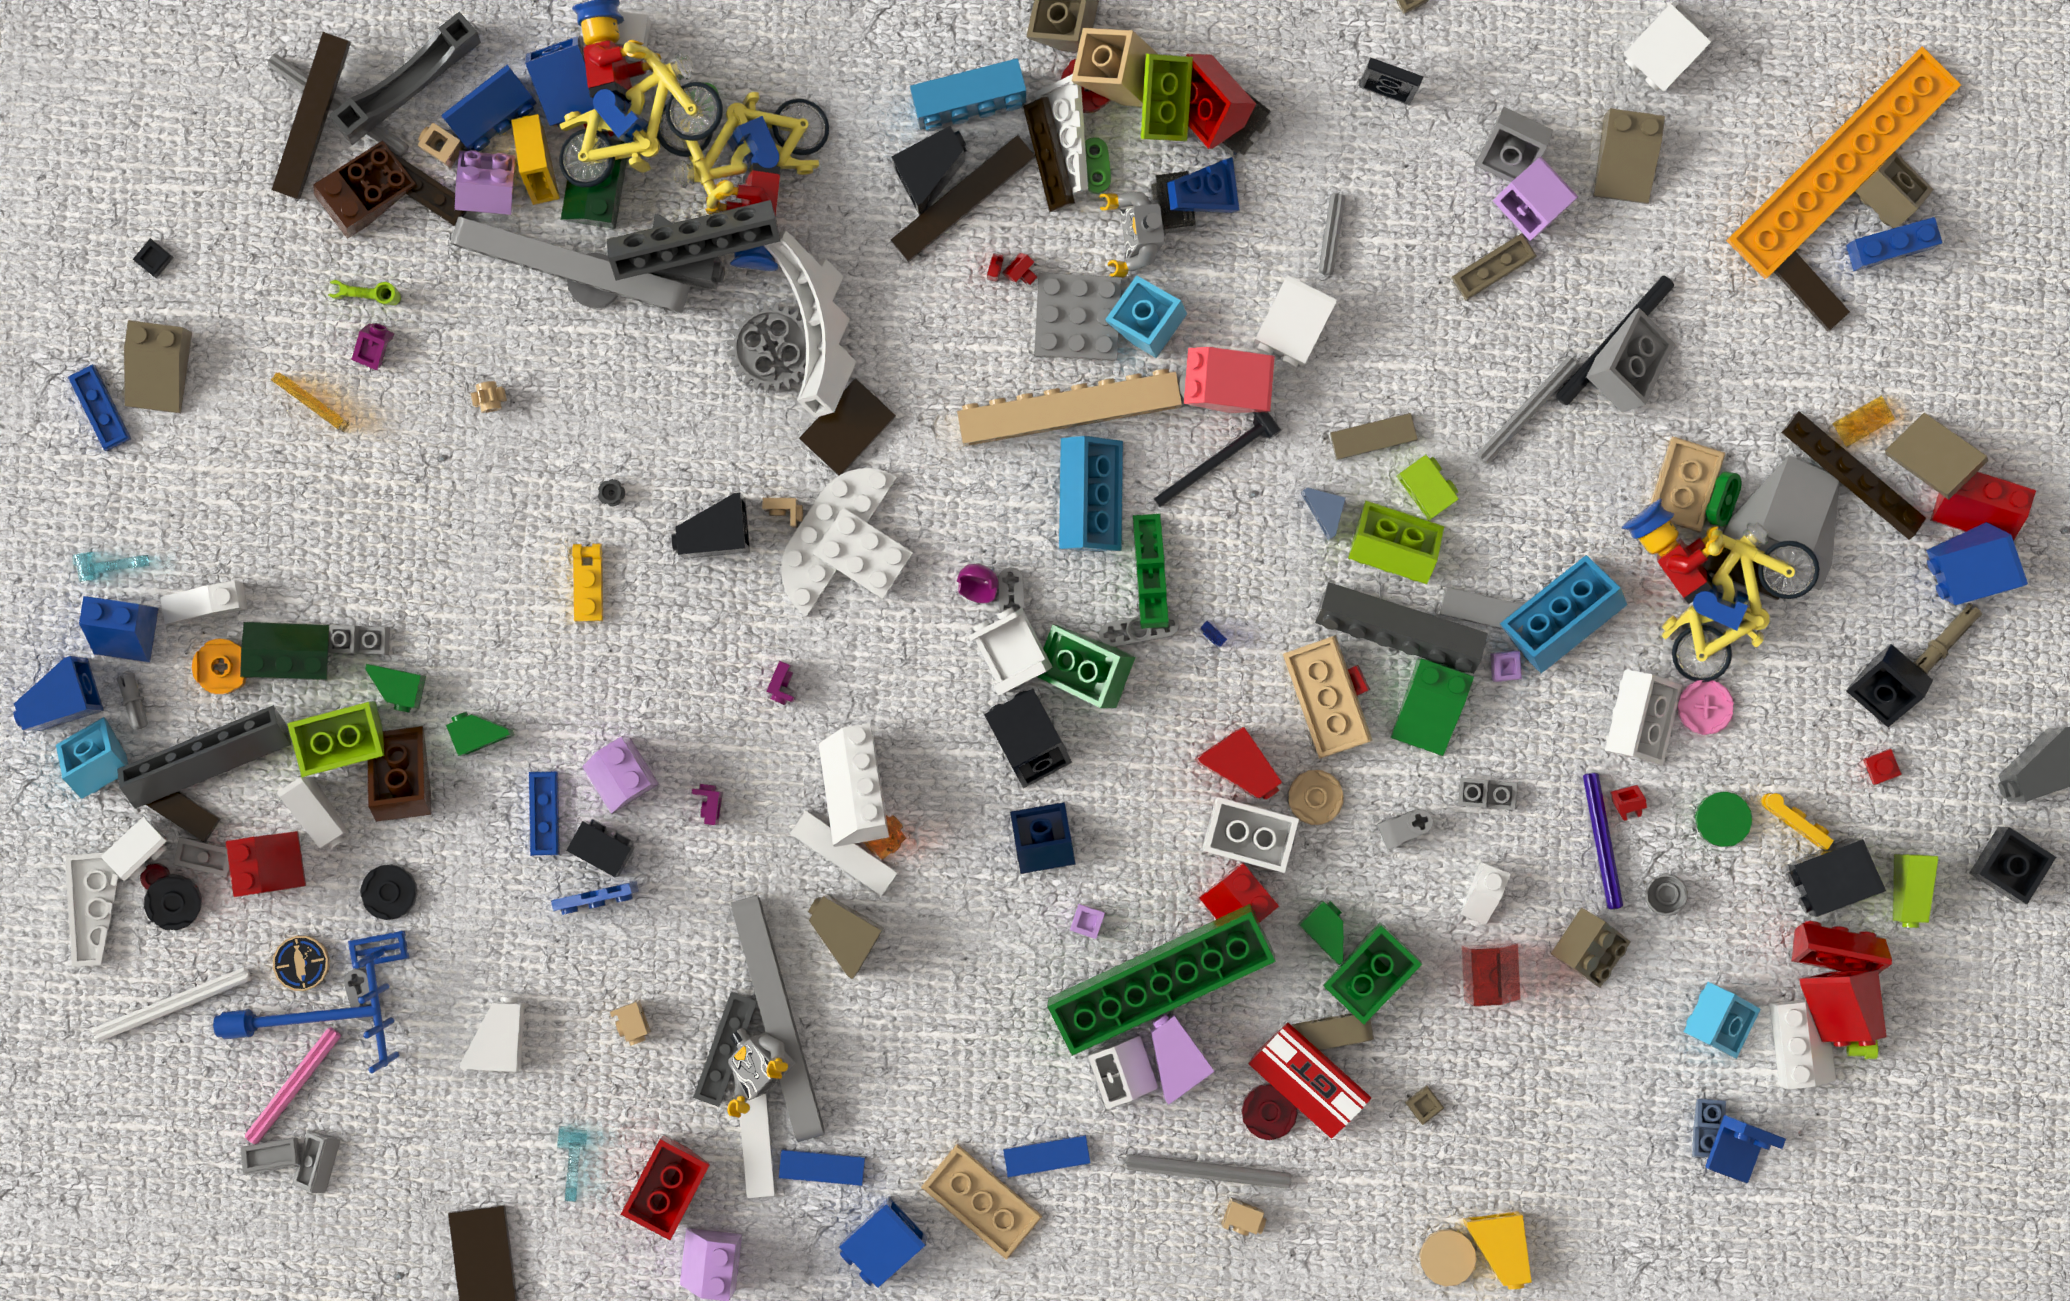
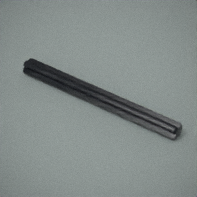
[1556,275,1674,406]

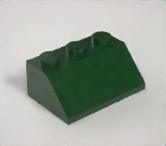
[560,138,627,229]
[240,622,329,680]

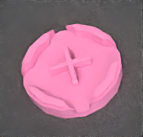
[1677,680,1734,735]

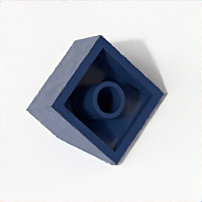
[1010,802,1076,874]

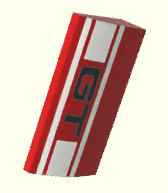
[1248,1022,1372,1139]

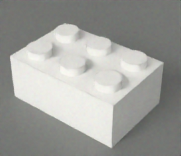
[1202,797,1299,873]

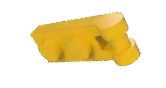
[572,543,603,622]
[1761,793,1834,850]

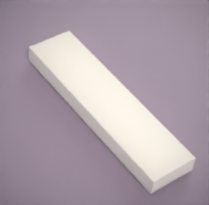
[790,810,898,896]
[740,1093,775,1198]

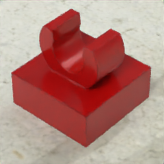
[1002,253,1037,285]
[1611,785,1647,821]

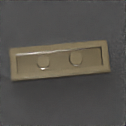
[1451,233,1537,301]
[1330,413,1418,460]

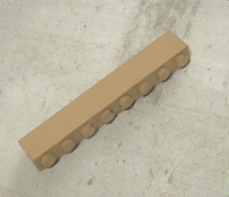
[957,369,1182,447]

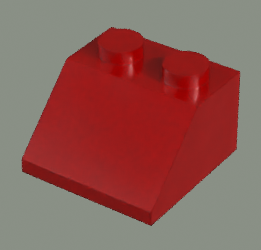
[1199,862,1279,922]

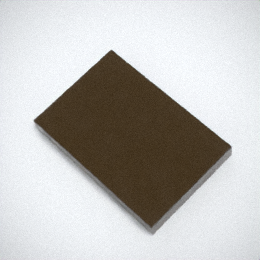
[799,378,896,476]

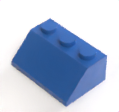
[441,65,537,152]

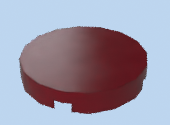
[1241,1083,1298,1140]

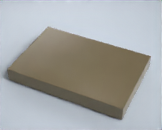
[1885,413,1988,500]

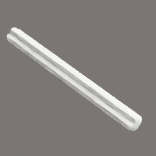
[92,967,252,1042]

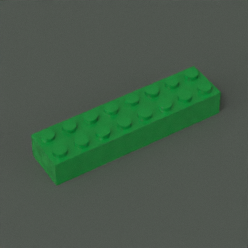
[1047,904,1276,1056]

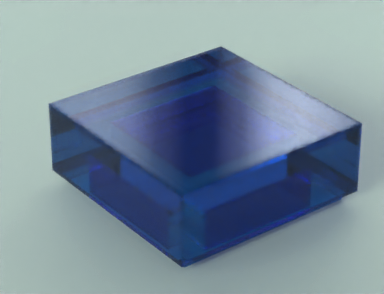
[1199,621,1227,648]

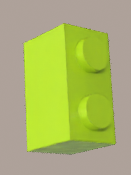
[1396,454,1459,521]

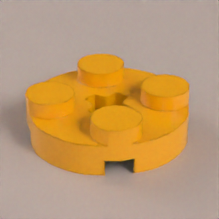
[192,639,247,695]

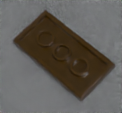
[448,1204,517,1301]

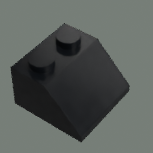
[1846,644,1933,727]

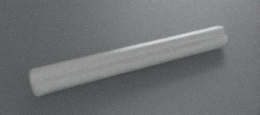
[1477,356,1579,464]

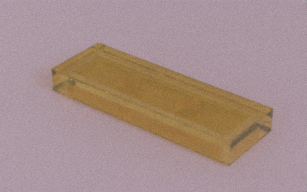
[271,372,350,432]

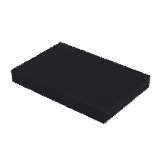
[1358,57,1424,105]

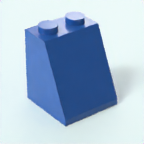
[525,36,595,127]
[1926,522,2028,605]
[79,596,159,662]
[14,656,104,731]
[839,1197,927,1288]

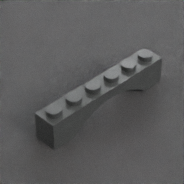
[329,11,481,145]

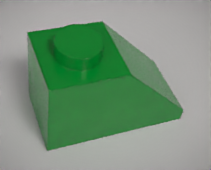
[365,664,426,713]
[446,712,515,756]
[1298,901,1343,965]

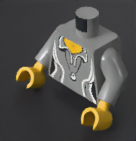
[1099,192,1165,278]
[727,1028,796,1118]

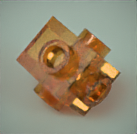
[863,815,907,860]

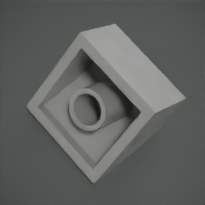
[1475,107,1553,182]

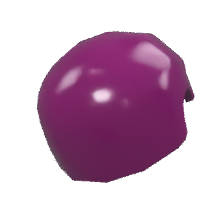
[957,563,999,604]

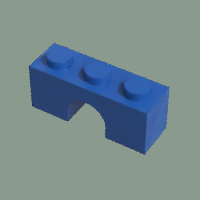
[1846,217,1943,271]

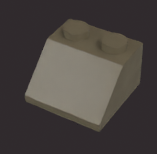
[1026,0,1099,53]
[1855,152,1934,228]

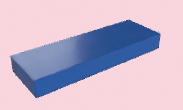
[68,364,131,451]
[529,771,560,856]
[1003,1135,1090,1177]
[779,1149,865,1186]

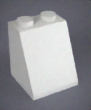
[1624,0,1715,92]
[1253,275,1337,368]

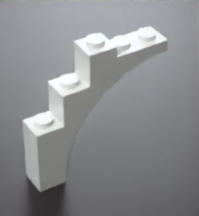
[764,230,856,417]

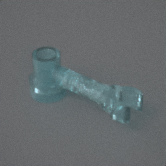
[72,552,150,582]
[557,1126,587,1202]

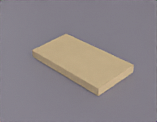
[1283,635,1373,759]
[921,1144,1043,1260]

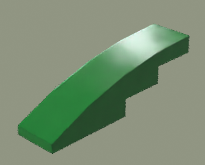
[1133,514,1169,629]

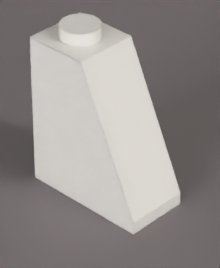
[276,777,349,850]
[460,996,525,1072]

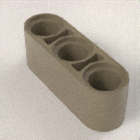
[1292,1013,1374,1050]

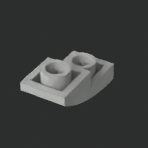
[328,625,390,655]
[1458,778,1518,810]

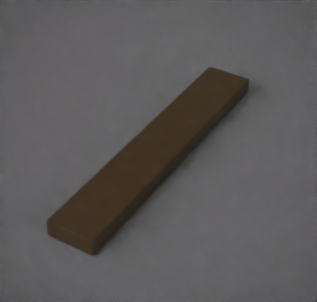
[272,32,351,200]
[891,135,1035,262]

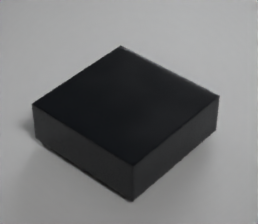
[133,238,174,278]

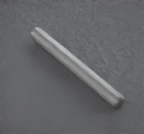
[267,54,409,157]
[1125,1154,1291,1189]

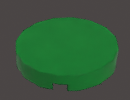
[1695,792,1752,847]

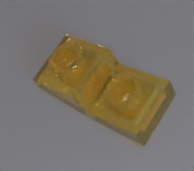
[1832,395,1895,447]

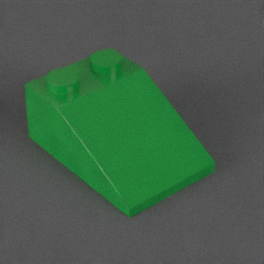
[1036,624,1136,708]
[1390,658,1474,756]
[1323,922,1422,1025]

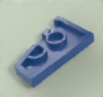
[1167,157,1240,213]

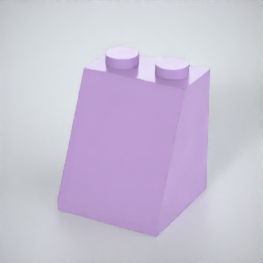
[582,736,659,814]
[1150,1012,1215,1105]
[680,1228,742,1301]

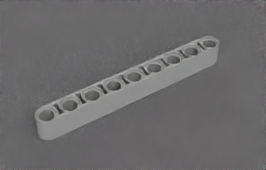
[450,217,690,314]
[731,895,825,1142]

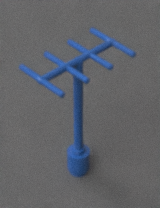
[213,949,399,1074]

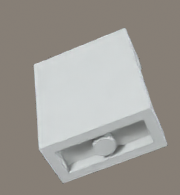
[969,607,1052,696]

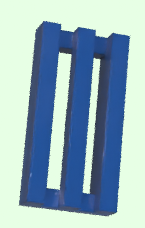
[348,930,410,969]

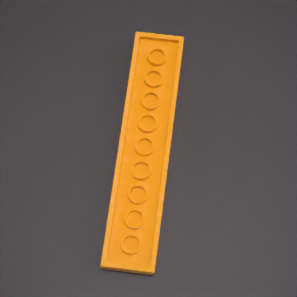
[1726,46,1961,279]

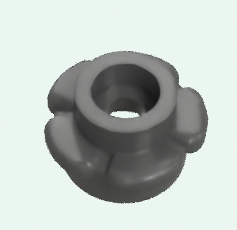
[598,479,625,507]

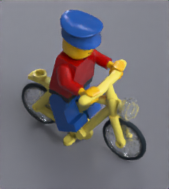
[559,0,723,187]
[657,92,829,271]
[1622,499,1820,682]

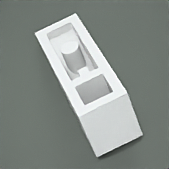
[160,580,248,625]

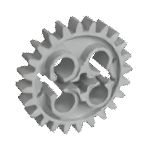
[727,302,806,393]

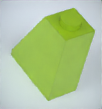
[1893,854,1938,928]

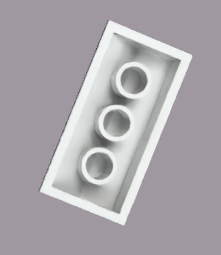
[819,723,889,847]

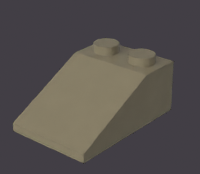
[1593,108,1665,204]
[124,320,192,414]

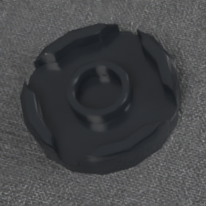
[360,864,417,920]
[144,874,202,930]

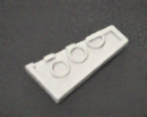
[1035,74,1088,196]
[65,852,119,967]

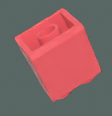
[1184,347,1275,413]

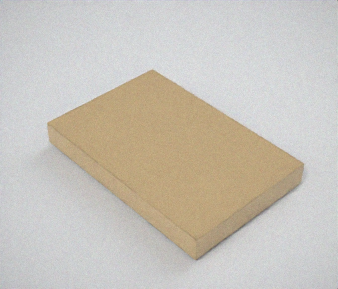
[1650,436,1725,532]

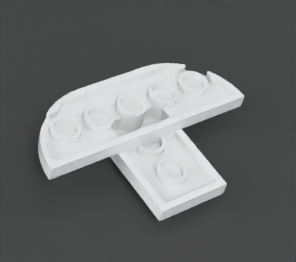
[781,468,913,616]

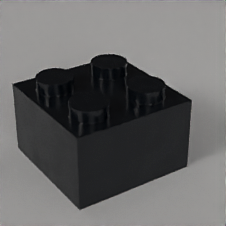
[1969,826,2057,904]

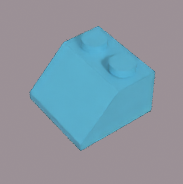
[1105,275,1187,358]
[56,717,128,799]
[1684,982,1761,1059]

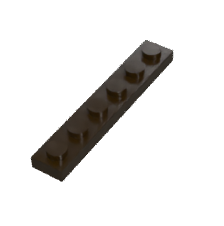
[1781,411,1926,540]

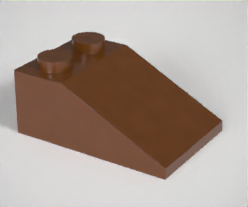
[368,726,432,822]

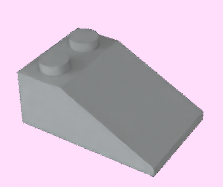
[1586,308,1675,412]

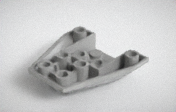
[1723,455,1840,590]

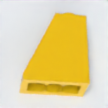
[511,114,560,205]
[1463,1211,1532,1289]

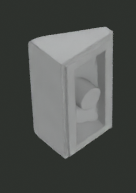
[292,1130,340,1193]

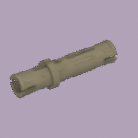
[1913,603,1982,674]

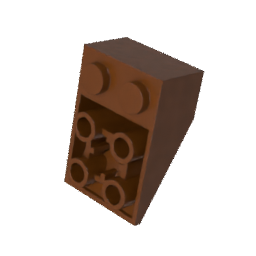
[313,140,416,239]

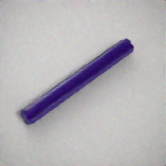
[1583,772,1623,910]

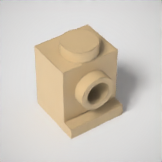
[418,123,465,169]
[610,1000,651,1046]
[1221,1198,1266,1236]

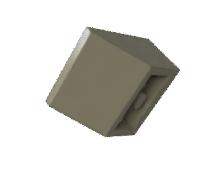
[1551,907,1631,988]

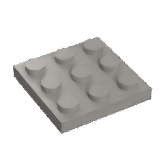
[1034,273,1121,361]

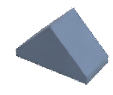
[1301,487,1346,540]

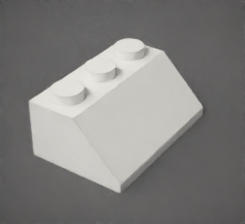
[1605,670,1683,766]
[1769,999,1836,1090]

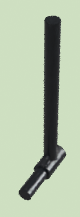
[1154,412,1281,507]

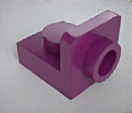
[351,323,394,370]
[766,661,795,705]
[691,784,723,825]

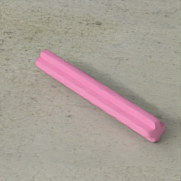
[245,1027,341,1144]

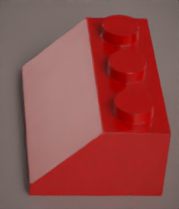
[1186,54,1256,149]
[1930,472,2036,541]
[1791,921,1892,973]
[620,1135,710,1240]

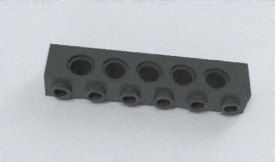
[606,200,781,281]

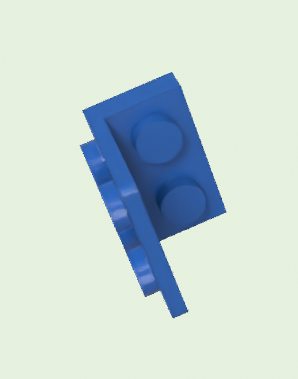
[1706,1115,1786,1183]

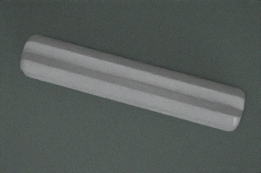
[1318,193,1345,275]

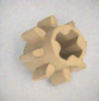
[470,381,507,413]

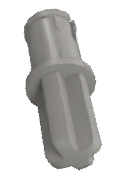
[116,673,148,730]

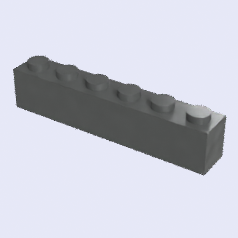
[1315,582,1488,674]
[117,705,291,809]

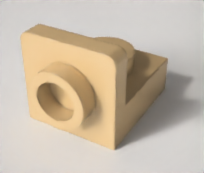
[762,498,803,528]

